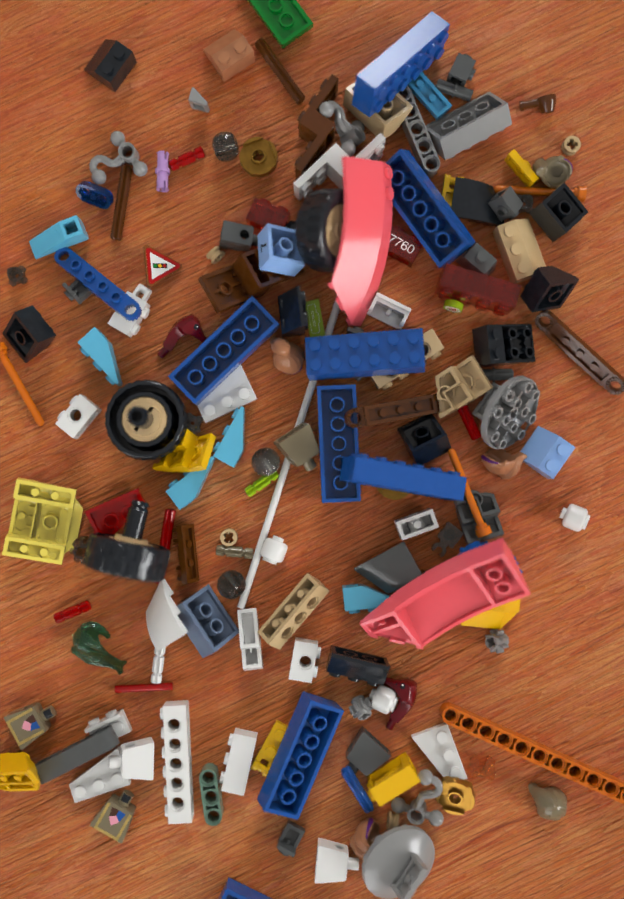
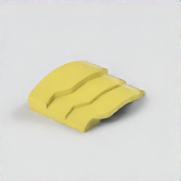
[2,477,84,565]

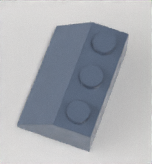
[177,584,239,658]

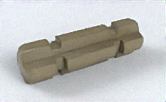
[216,545,254,559]

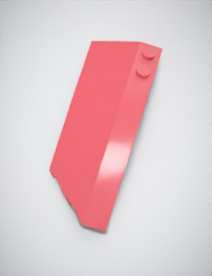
[328,156,394,327]
[360,538,531,649]

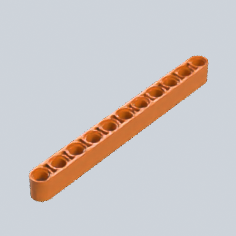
[439,702,624,804]

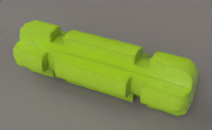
[245,469,279,497]

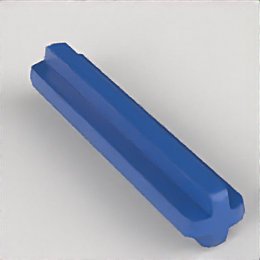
[341,766,374,813]

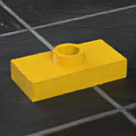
[504,149,539,187]

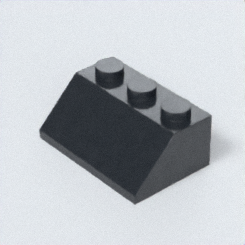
[326,645,390,687]

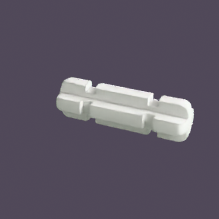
[151,647,166,684]

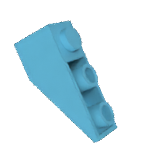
[29,215,89,259]
[77,327,123,387]
[213,406,245,468]
[166,456,216,510]
[342,583,391,614]

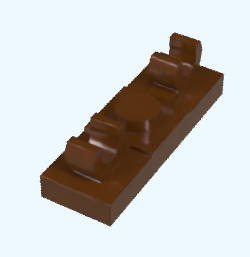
[172,524,199,584]

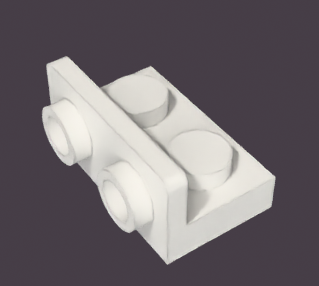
[84,709,133,738]

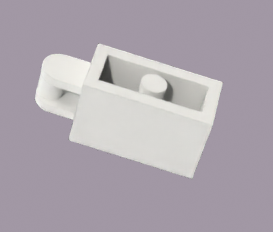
[107,283,152,338]

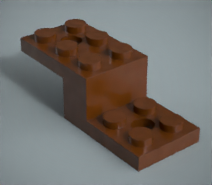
[294,74,339,180]
[198,248,304,313]

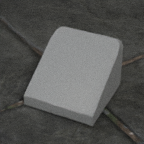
[188,87,210,113]

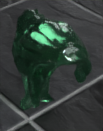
[71,621,127,675]

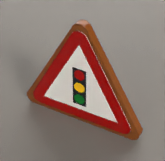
[143,245,182,287]

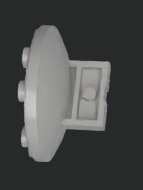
[472,376,540,449]
[362,824,435,899]

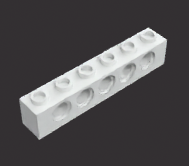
[160,700,194,824]

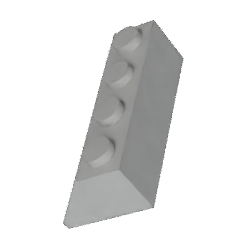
[425,91,512,160]

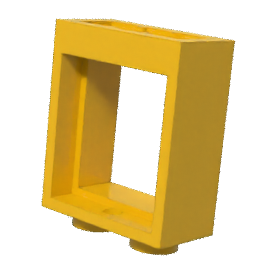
[366,752,420,807]

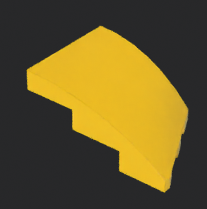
[152,429,216,473]

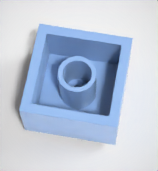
[257,223,305,277]

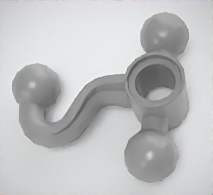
[319,100,366,157]
[89,131,148,185]
[391,769,444,827]

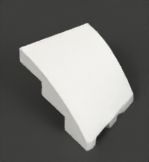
[146,579,188,652]

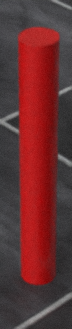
[115,682,173,693]

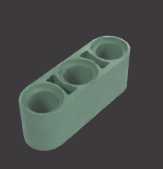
[199,763,224,826]

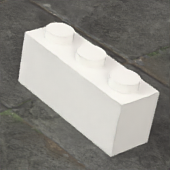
[219,728,258,796]

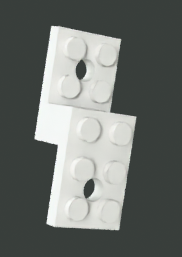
[293,132,386,201]

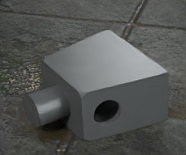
[219,220,258,252]
[455,243,497,284]
[346,726,391,776]

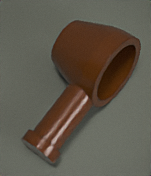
[519,94,556,114]

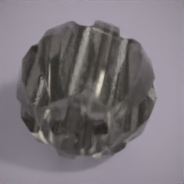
[212,132,239,162]
[251,447,280,476]
[70,536,89,565]
[217,570,246,600]

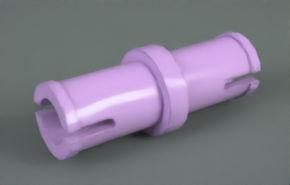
[155,151,170,192]

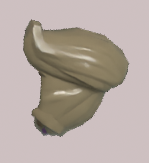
[532,155,573,189]
[528,782,567,821]

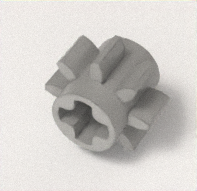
[485,629,509,654]
[348,695,373,720]

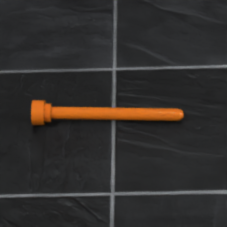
[493,185,587,202]
[0,342,45,426]
[448,448,492,538]

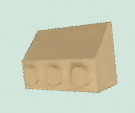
[343,82,413,138]
[492,219,546,285]

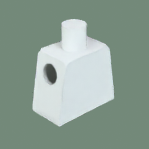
[109,737,154,780]
[315,838,359,884]

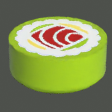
[443,299,464,313]

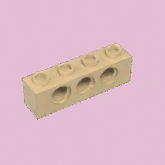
[369,328,444,390]
[257,573,329,650]

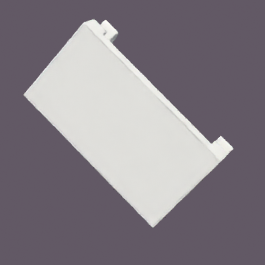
[367,292,412,330]

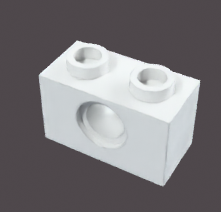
[55,394,102,439]
[394,508,439,540]
[289,637,321,683]

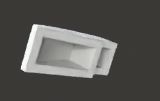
[237,608,264,671]

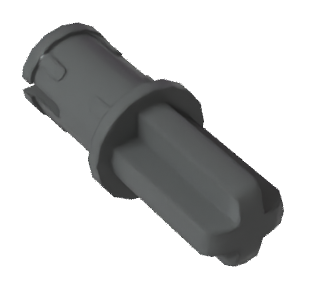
[435,79,474,102]
[482,367,514,382]

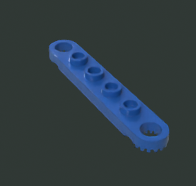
[54,247,142,321]

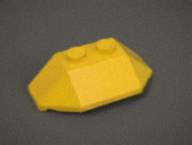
[460,598,521,630]
[0,752,40,791]

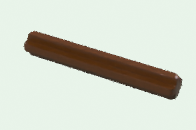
[255,38,305,104]
[110,165,132,241]

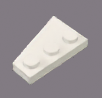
[197,364,257,424]
[411,722,468,780]
[69,746,131,803]

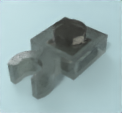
[431,522,464,557]

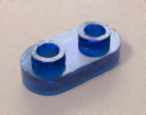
[75,181,114,209]

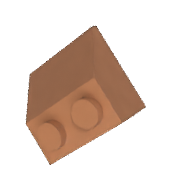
[203,29,255,82]

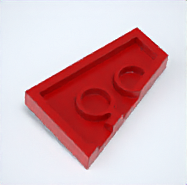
[85,487,145,535]

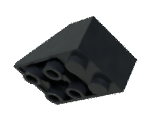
[278,286,308,337]
[472,324,535,367]

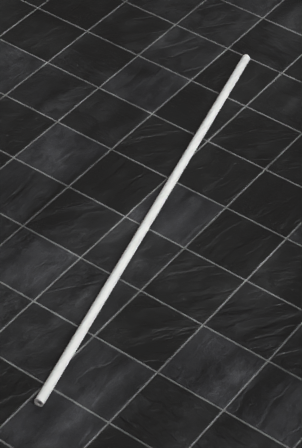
[237,295,340,609]

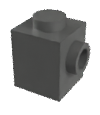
[446,53,476,87]
[488,186,523,221]

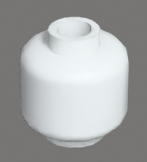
[559,504,590,532]
[260,535,288,565]
[369,685,399,714]

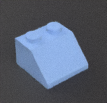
[520,426,576,479]

